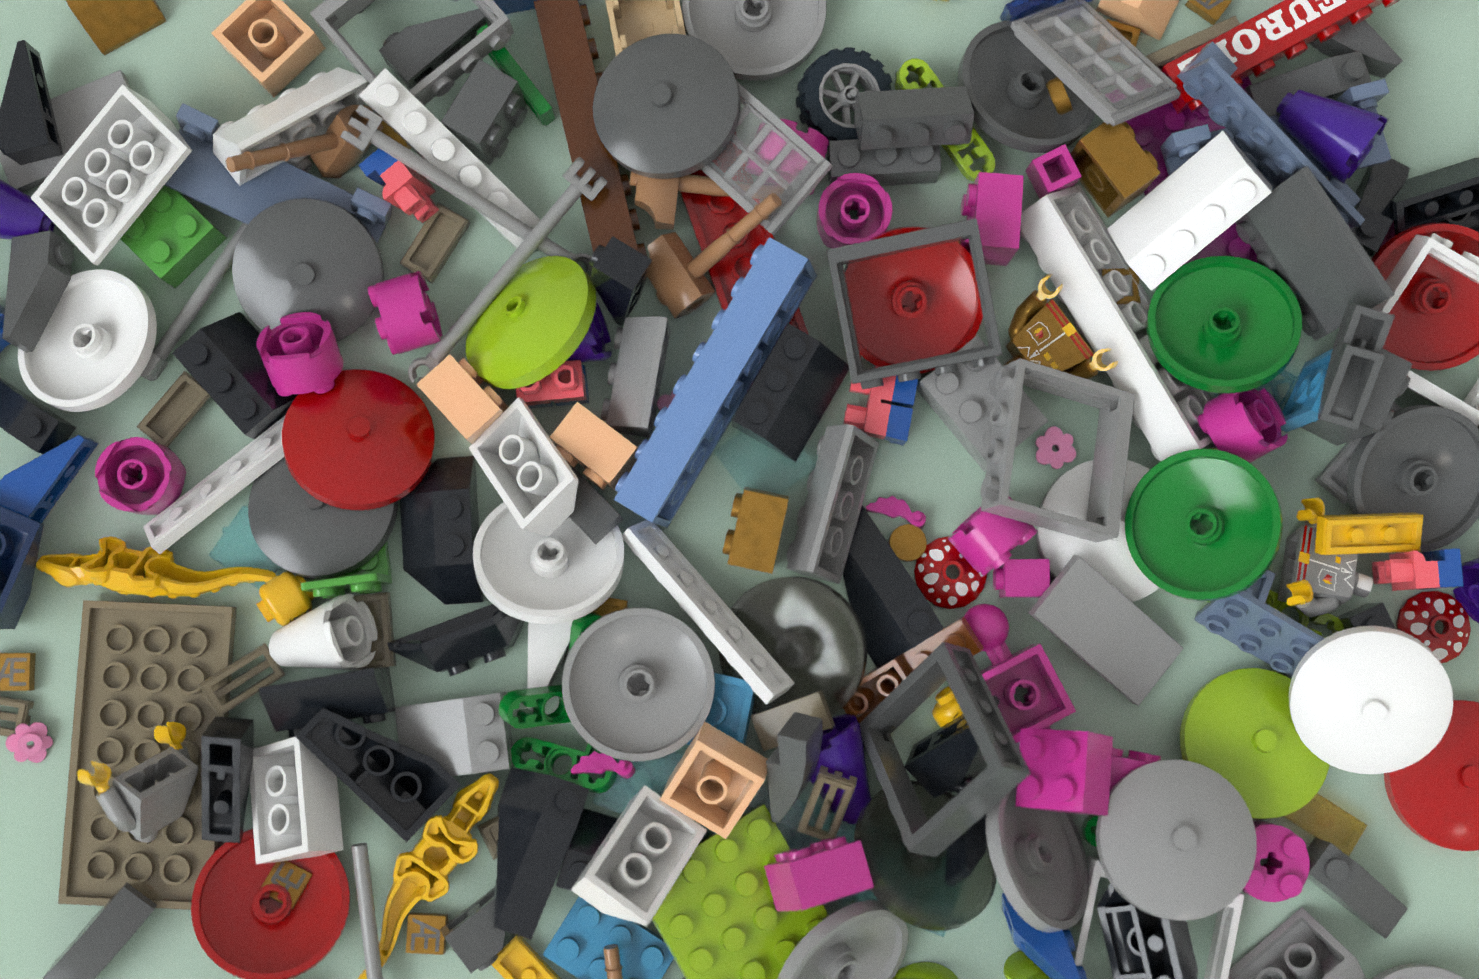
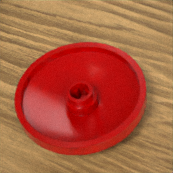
[1371,223,1479,371]
[844,226,983,374]
[282,369,435,510]
[1384,700,1479,851]
[191,829,350,979]

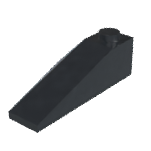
[494,767,590,940]

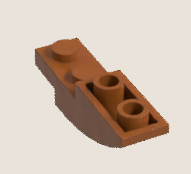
[835,616,984,723]

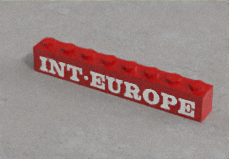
[1161,0,1400,114]

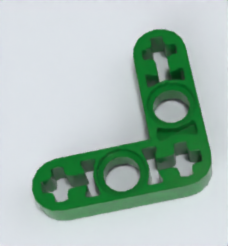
[498,611,602,729]
[511,737,621,793]

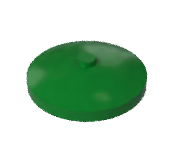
[1147,256,1302,393]
[1125,449,1283,601]

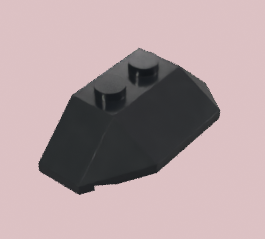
[1392,158,1479,235]
[400,456,483,605]
[387,604,525,677]
[1097,883,1198,979]

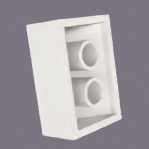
[469,397,579,537]
[250,737,343,864]
[571,785,707,926]

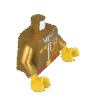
[1003,274,1118,380]

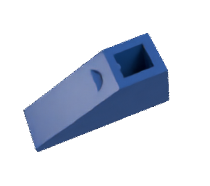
[1002,893,1087,979]

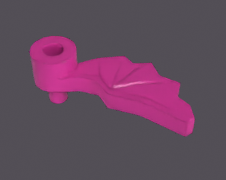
[866,496,926,529]
[570,751,635,779]

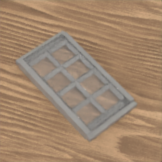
[1010,0,1180,126]
[701,82,833,236]

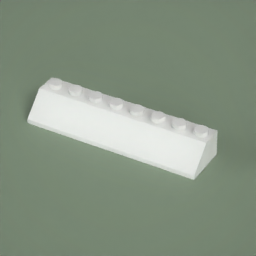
[1020,184,1213,461]

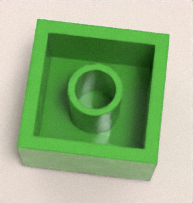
[120,186,227,289]

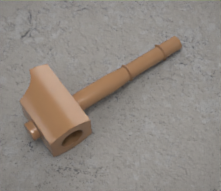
[226,104,384,178]
[629,172,786,230]
[647,193,782,318]

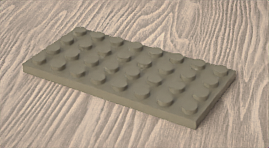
[58,600,237,910]

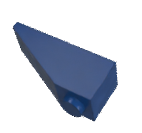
[0,435,99,523]

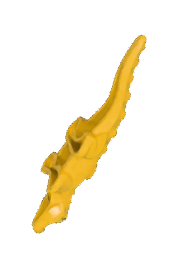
[36,536,277,599]
[358,773,499,979]

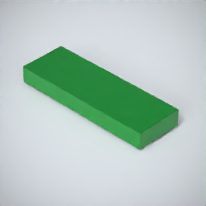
[476,24,556,126]

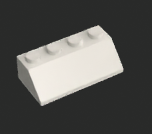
[213,67,367,186]
[1106,130,1272,291]

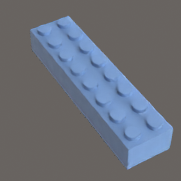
[614,237,817,528]

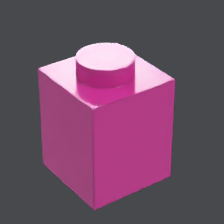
[1025,144,1082,199]
[993,559,1050,598]

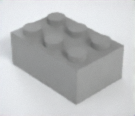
[917,335,1048,472]

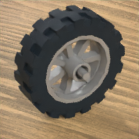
[796,47,893,141]

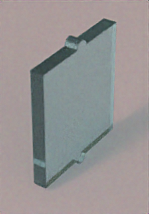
[208,505,283,589]

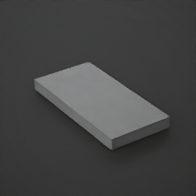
[0,70,131,192]
[1028,554,1183,706]

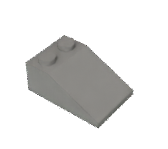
[395,692,514,776]

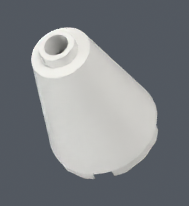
[269,594,377,670]

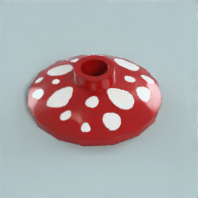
[914,536,987,609]
[1396,591,1471,663]

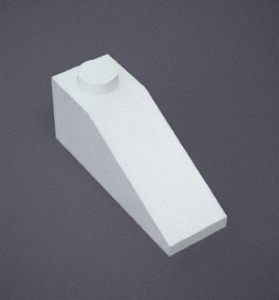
[527,620,573,712]

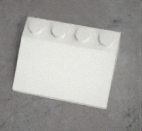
[31,84,192,266]

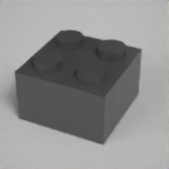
[441,59,527,165]

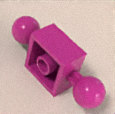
[964,604,1076,743]

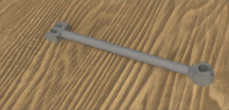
[340,105,593,277]
[140,155,312,381]
[408,156,608,387]

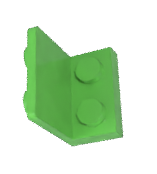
[301,540,392,599]

